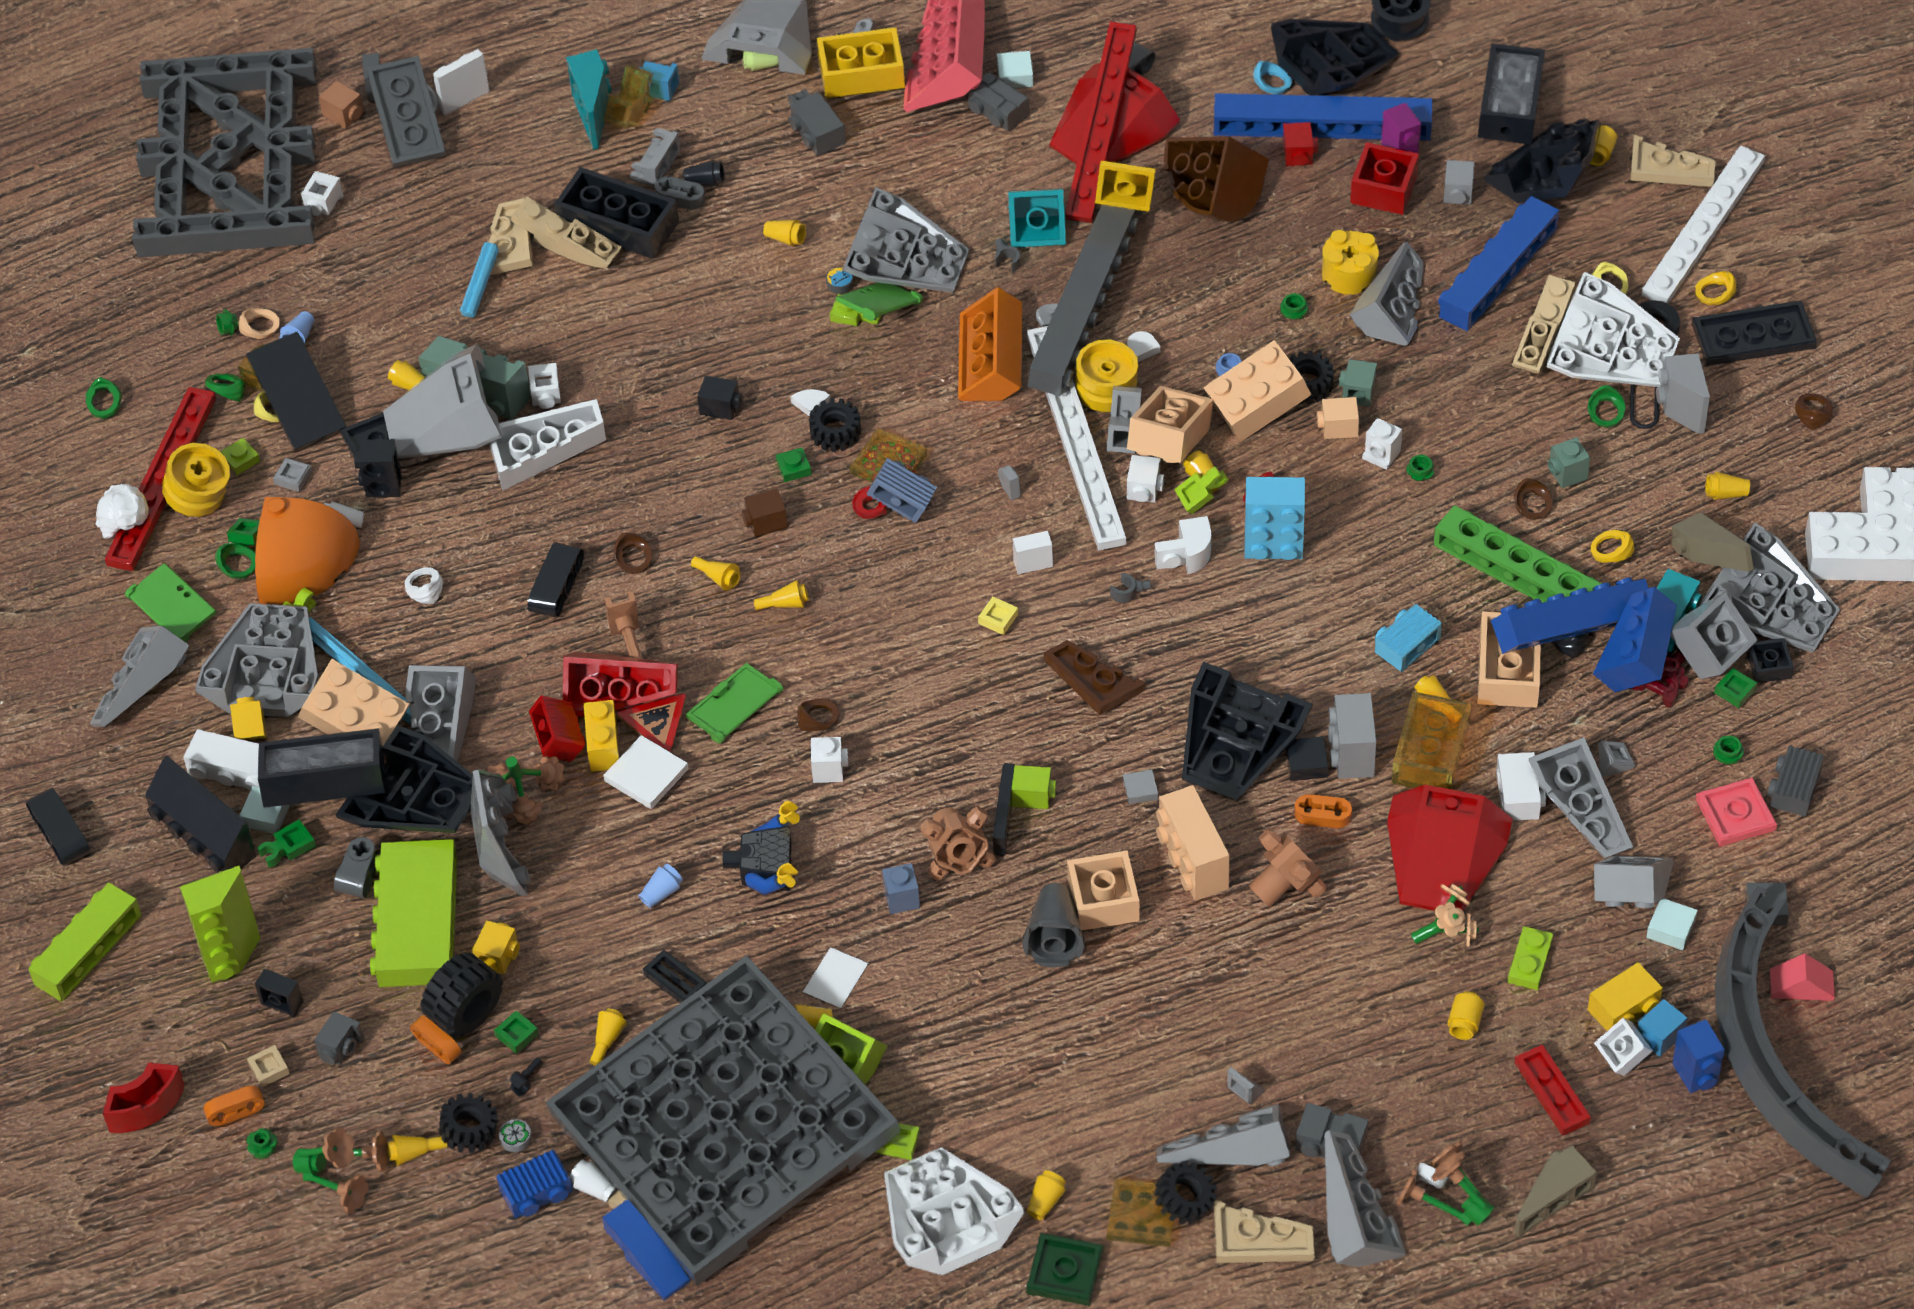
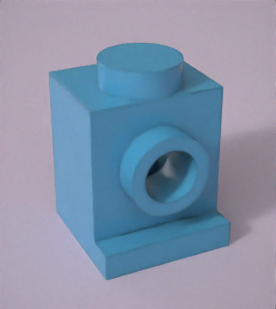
[636,61,680,101]

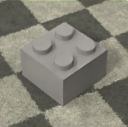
[1328,693,1376,779]

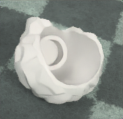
[96,484,149,539]

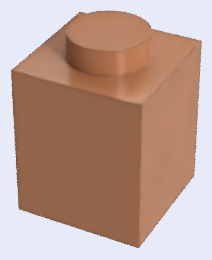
[319,81,364,129]

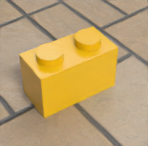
[584,700,620,772]
[1587,962,1662,1031]

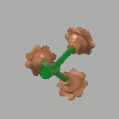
[486,756,564,824]

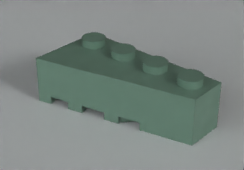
[418,336,531,420]

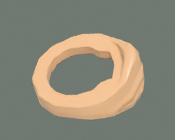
[238,308,280,339]

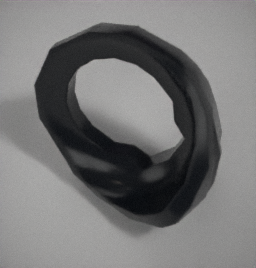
[1552,633,1589,658]

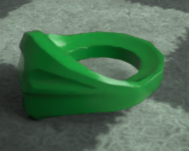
[205,374,245,402]
[85,377,122,419]
[1587,385,1625,428]
[215,543,256,579]

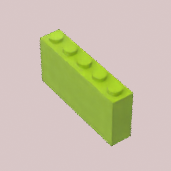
[370,839,458,987]

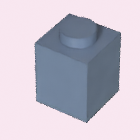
[882,863,920,914]

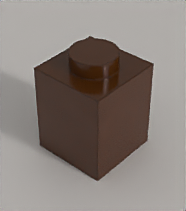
[741,488,788,537]

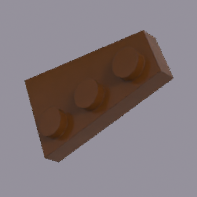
[1043,640,1146,715]

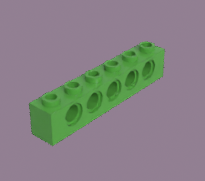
[1434,505,1601,603]

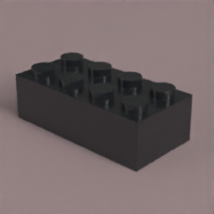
[554,167,679,259]

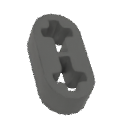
[655,176,705,210]

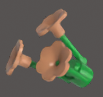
[293,1127,389,1214]
[1396,1141,1495,1226]

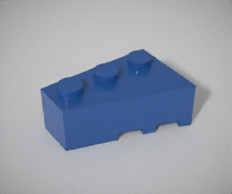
[1593,587,1677,692]

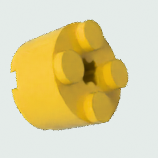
[1322,230,1379,295]

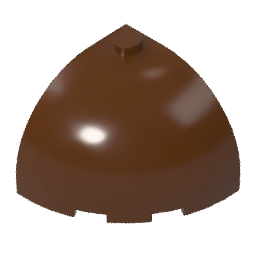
[1164,136,1269,222]

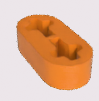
[1294,794,1352,828]
[410,1015,462,1064]
[203,1086,265,1126]

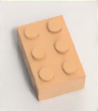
[1203,340,1311,442]
[1127,386,1213,463]
[1477,611,1541,708]
[298,659,409,746]
[1156,785,1230,901]

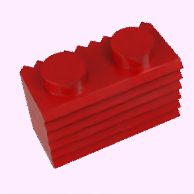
[529,695,585,763]

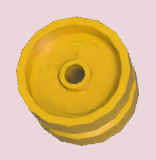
[1075,340,1138,412]
[162,443,230,517]

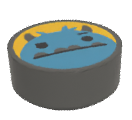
[826,267,854,294]

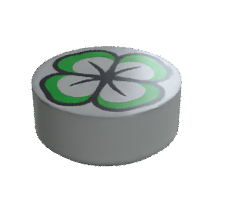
[499,1119,532,1152]

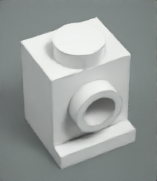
[301,171,343,216]
[528,363,561,409]
[1362,418,1402,470]

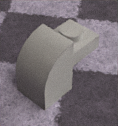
[1107,386,1142,454]

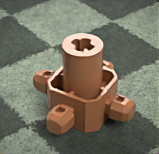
[920,806,996,881]
[1248,829,1326,908]

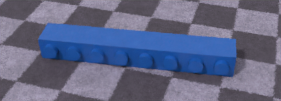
[1214,93,1432,141]

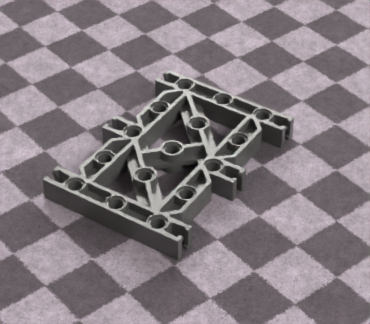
[132,48,317,258]

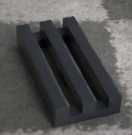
[642,950,708,1003]

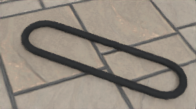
[1630,384,1659,429]

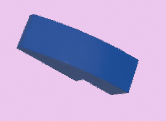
[602,1199,690,1301]

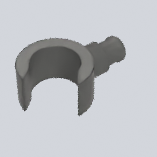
[995,238,1020,273]
[1110,573,1151,603]

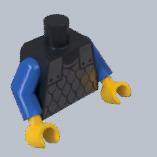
[722,801,800,895]

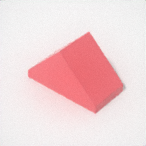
[1769,953,1835,1001]

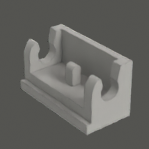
[630,128,681,187]

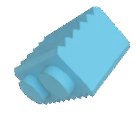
[1375,604,1442,672]

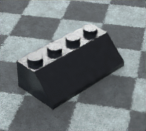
[145,756,256,873]

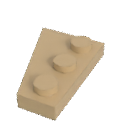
[1630,135,1715,187]
[489,198,533,275]
[1214,1200,1314,1263]

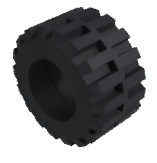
[421,952,503,1038]

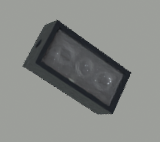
[1477,43,1545,145]
[258,728,385,808]

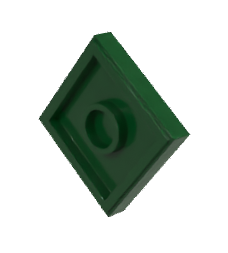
[1026,1233,1104,1306]

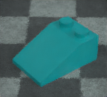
[566,49,612,150]

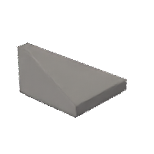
[1598,741,1635,776]
[1227,1067,1265,1104]

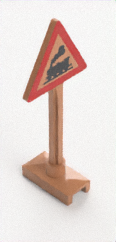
[604,591,686,753]

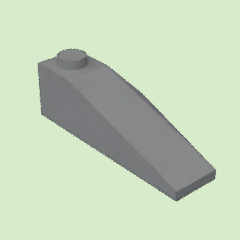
[1350,241,1424,346]
[90,626,189,727]
[405,665,476,762]
[1528,737,1633,859]
[1156,1104,1290,1166]
[1325,1130,1406,1267]

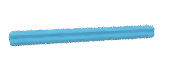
[309,617,412,726]

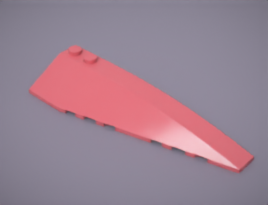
[903,0,985,112]

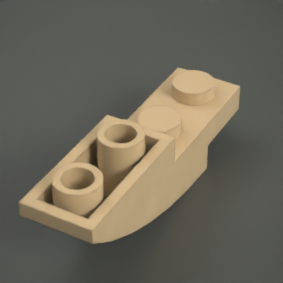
[511,197,622,269]
[1512,275,1576,374]

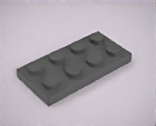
[366,56,446,168]

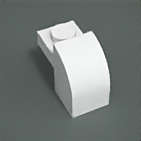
[1155,516,1211,574]

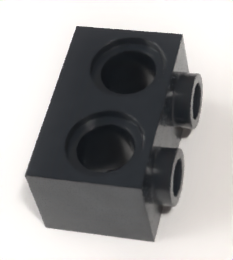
[354,439,402,498]

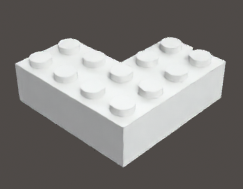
[1805,467,1914,581]

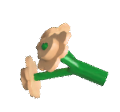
[1411,884,1479,947]

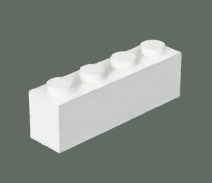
[183,729,259,791]

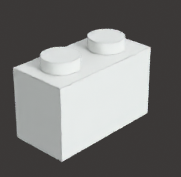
[1496,752,1546,821]

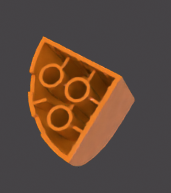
[255,497,360,605]

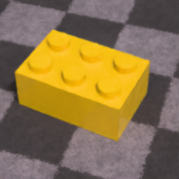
[817,27,905,98]

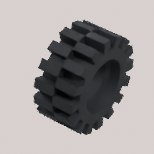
[1290,351,1334,404]
[809,398,861,452]
[439,1093,498,1153]
[1154,1161,1217,1224]

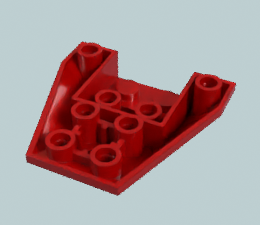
[1049,63,1180,164]
[1387,784,1513,911]

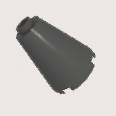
[1022,883,1084,968]

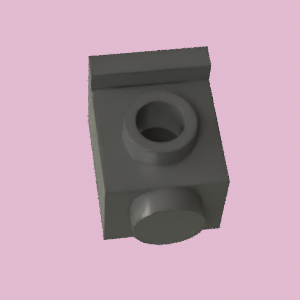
[314,1011,365,1065]

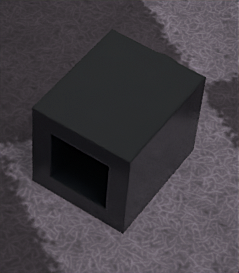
[697,376,743,420]

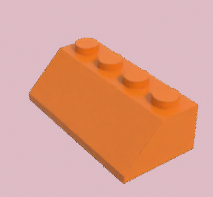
[958,287,1022,401]

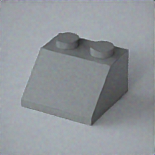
[1656,353,1710,434]
[1671,592,1757,680]
[1594,856,1673,908]

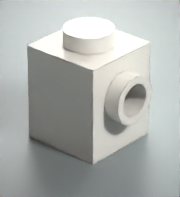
[1127,455,1164,502]
[811,737,848,783]

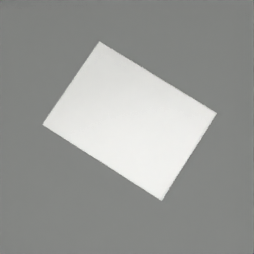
[803,947,868,1008]

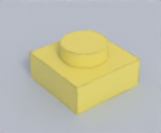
[978,597,1018,635]

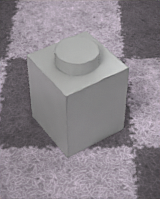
[1443,160,1474,205]

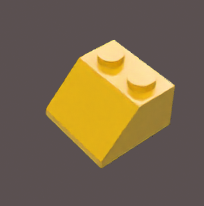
[1095,161,1156,212]

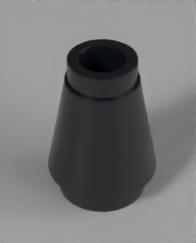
[683,159,725,186]

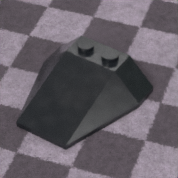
[1270,19,1399,95]
[1182,661,1313,802]
[336,725,473,833]

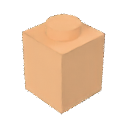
[1316,397,1359,439]

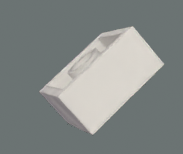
[1012,531,1053,574]
[1594,1018,1653,1076]

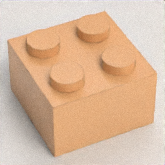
[1067,850,1140,931]

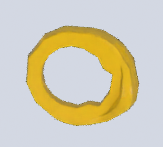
[1695,271,1737,305]
[1590,530,1634,563]

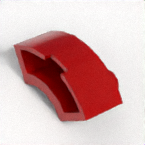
[102,1063,185,1133]

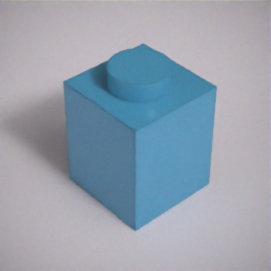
[1637,999,1688,1057]

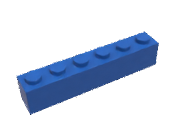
[1438,196,1559,332]
[1491,577,1649,654]

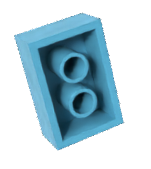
[1244,477,1305,560]

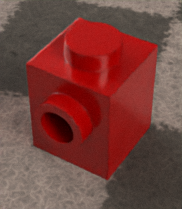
[1283,122,1318,166]

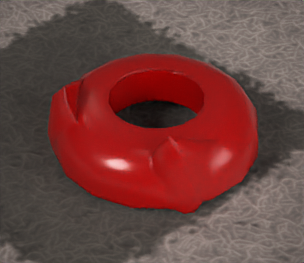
[852,486,888,519]

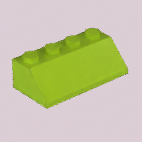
[180,866,261,983]

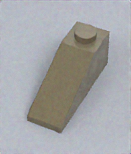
[1671,512,1754,572]
[1514,1145,1597,1238]

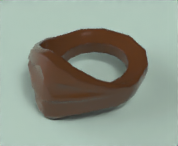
[1795,394,1833,430]
[1514,478,1553,520]
[613,532,653,574]
[797,698,840,731]

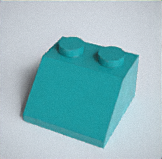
[1008,188,1066,247]

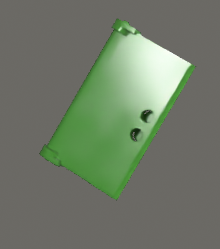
[836,283,923,321]
[125,563,217,643]
[685,663,784,744]

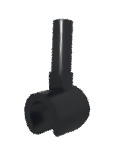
[510,1057,542,1096]

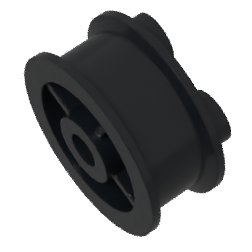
[1371,0,1430,42]

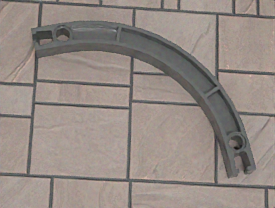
[1715,885,1891,1198]

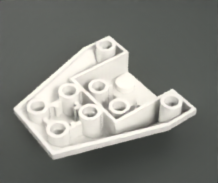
[1546,272,1680,387]
[884,1147,1024,1275]

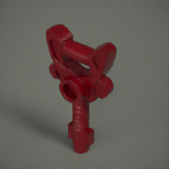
[1632,649,1689,708]

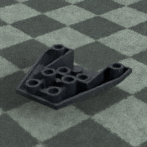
[1484,118,1601,203]

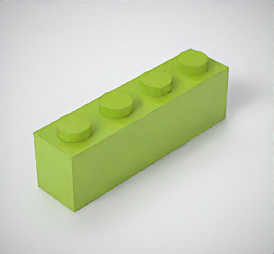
[28,882,142,1002]

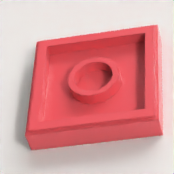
[1695,777,1777,847]

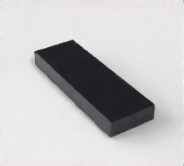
[993,763,1015,856]

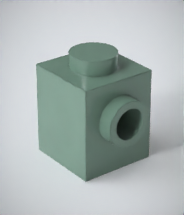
[1339,359,1377,407]
[1548,437,1590,488]

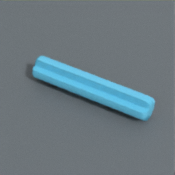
[460,242,499,318]

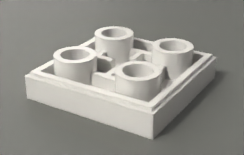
[433,49,489,115]
[604,735,689,809]

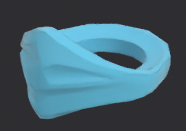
[1253,61,1292,94]

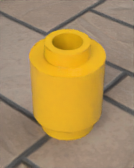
[1590,125,1617,166]
[1447,991,1485,1040]

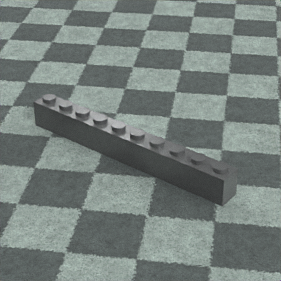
[1028,205,1144,396]

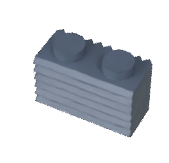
[867,458,937,523]

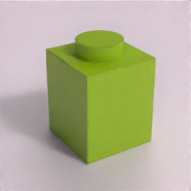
[1012,765,1056,810]

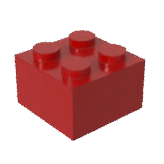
[1350,142,1419,215]

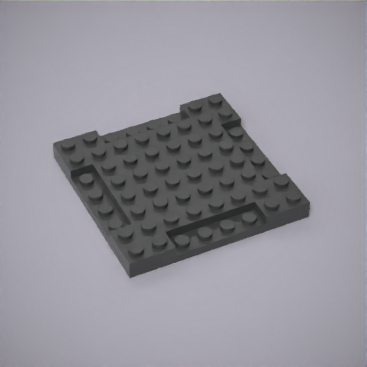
[545,955,901,1286]

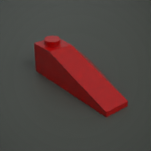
[562,652,678,717]

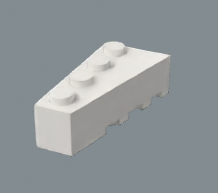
[489,399,606,491]

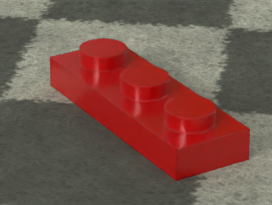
[1514,1044,1591,1136]

